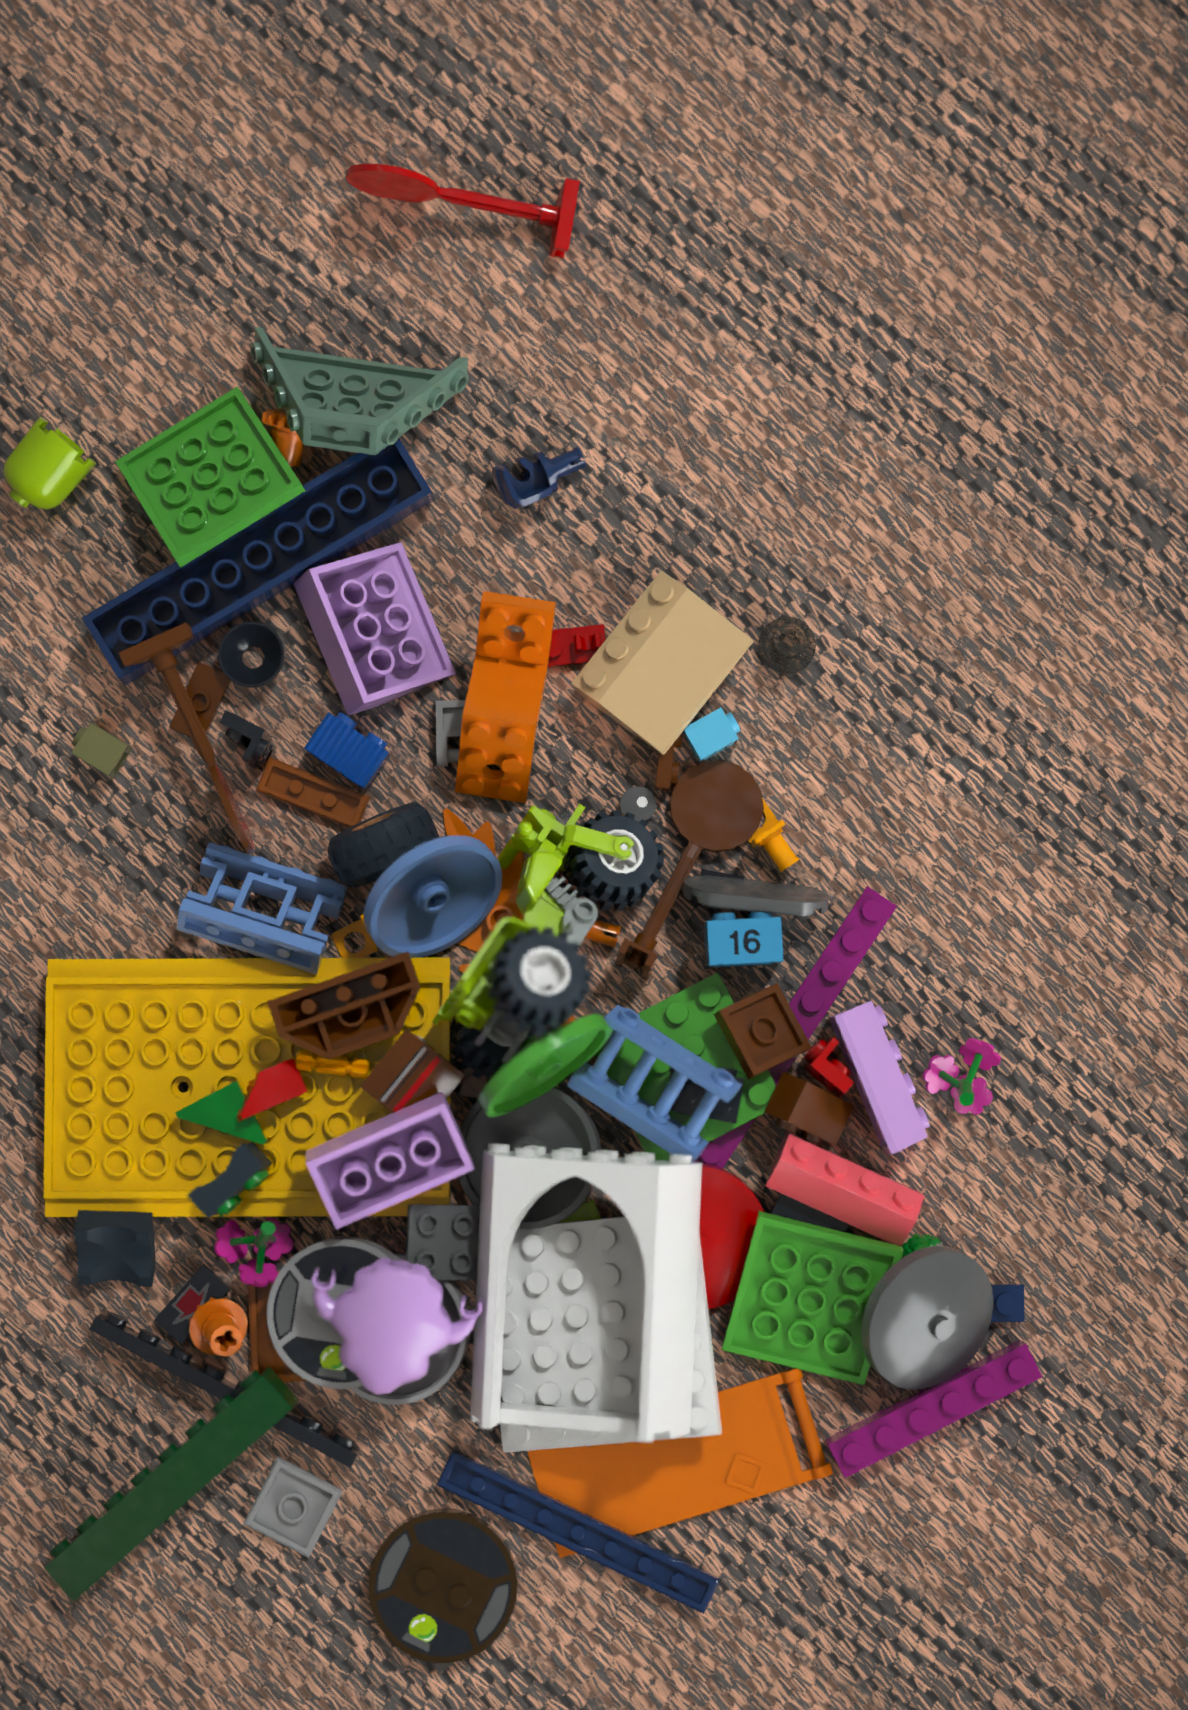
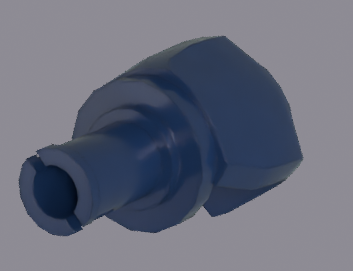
[492,447,586,509]

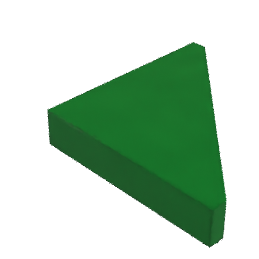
[175,1081,268,1145]

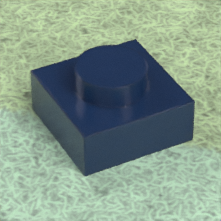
[991,1284,1025,1322]

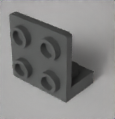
[405,1203,480,1281]

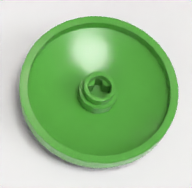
[478,1014,612,1117]

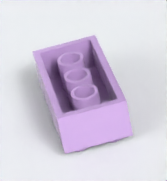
[306,1092,475,1229]

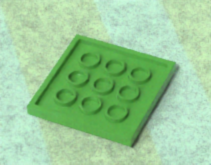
[115,386,305,568]
[596,973,776,1161]
[722,1211,903,1385]

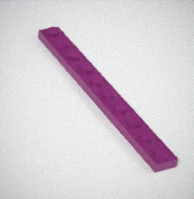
[695,886,897,1168]

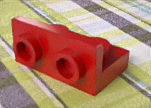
[803,1037,854,1096]

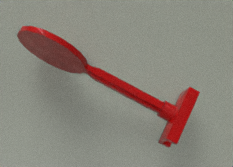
[345,163,580,259]

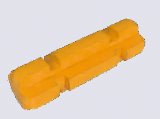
[296,1050,369,1079]

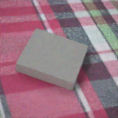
[243,1456,343,1558]

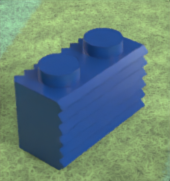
[304,712,390,791]

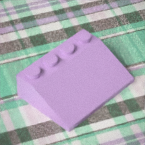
[293,542,456,716]

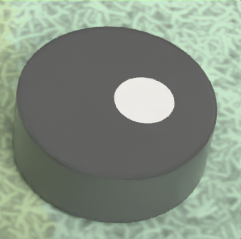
[620,786,656,822]

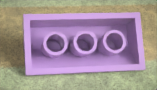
[829,1001,930,1154]

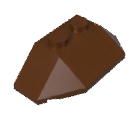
[267,951,421,1060]

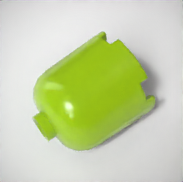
[3,417,96,510]

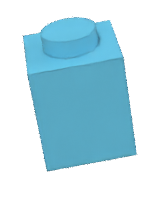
[683,707,741,763]

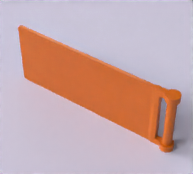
[528,1368,833,1557]

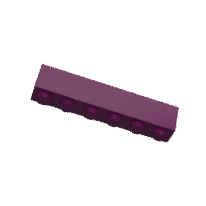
[824,1340,1043,1478]

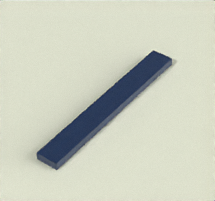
[437,1450,720,1614]

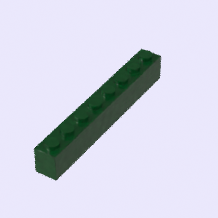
[44,1367,299,1601]

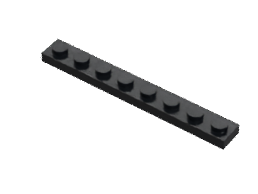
[89,1311,360,1468]

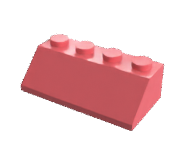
[765,1131,924,1246]

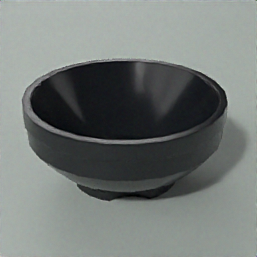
[218,622,285,688]

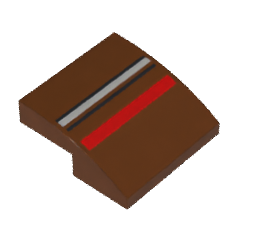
[359,1028,466,1113]

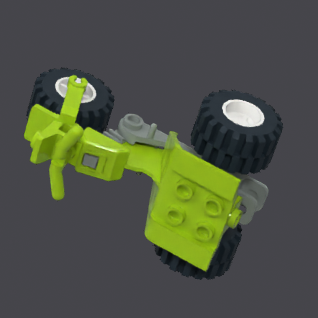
[432,804,664,1082]

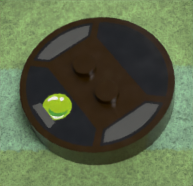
[369,1508,518,1663]

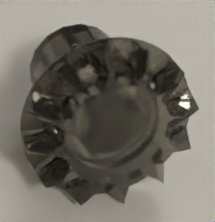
[758,617,816,674]

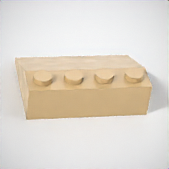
[571,570,753,755]

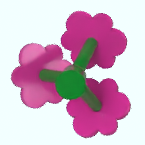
[923,1038,1001,1115]
[214,1218,294,1287]

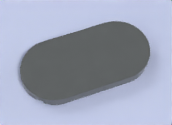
[682,875,829,916]

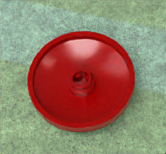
[699,1164,764,1309]

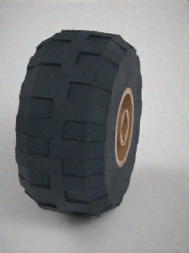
[327,802,439,888]

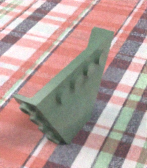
[250,327,468,455]

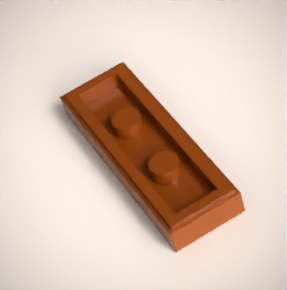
[256,757,370,828]

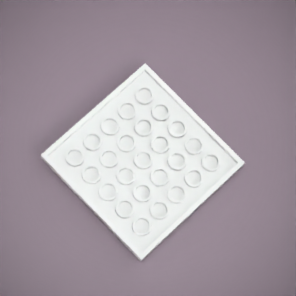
[500,1216,722,1453]

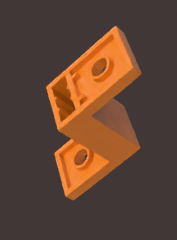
[455,591,556,803]

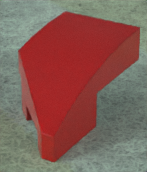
[237,1058,308,1121]

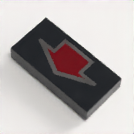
[154,1264,231,1344]

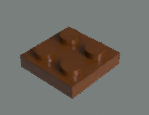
[714,983,812,1080]

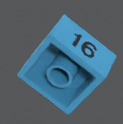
[704,911,783,968]

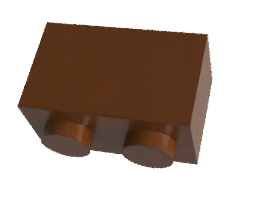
[765,1072,854,1146]

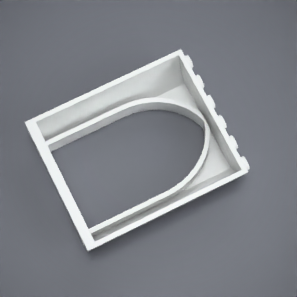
[470,1143,702,1442]

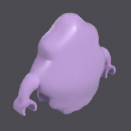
[312,1257,482,1394]

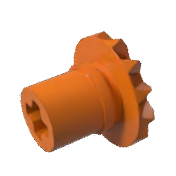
[261,409,304,467]
[188,1297,248,1356]

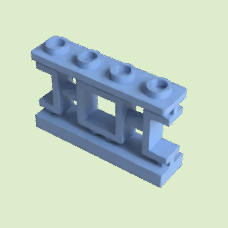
[177,843,347,975]

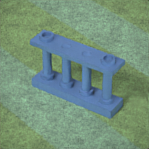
[567,1005,742,1162]

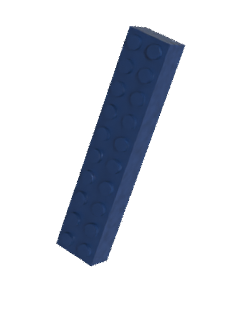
[82,438,434,686]

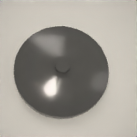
[458,1087,601,1229]
[861,1246,993,1390]

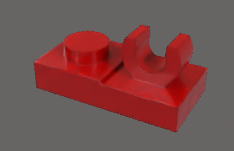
[548,624,606,668]

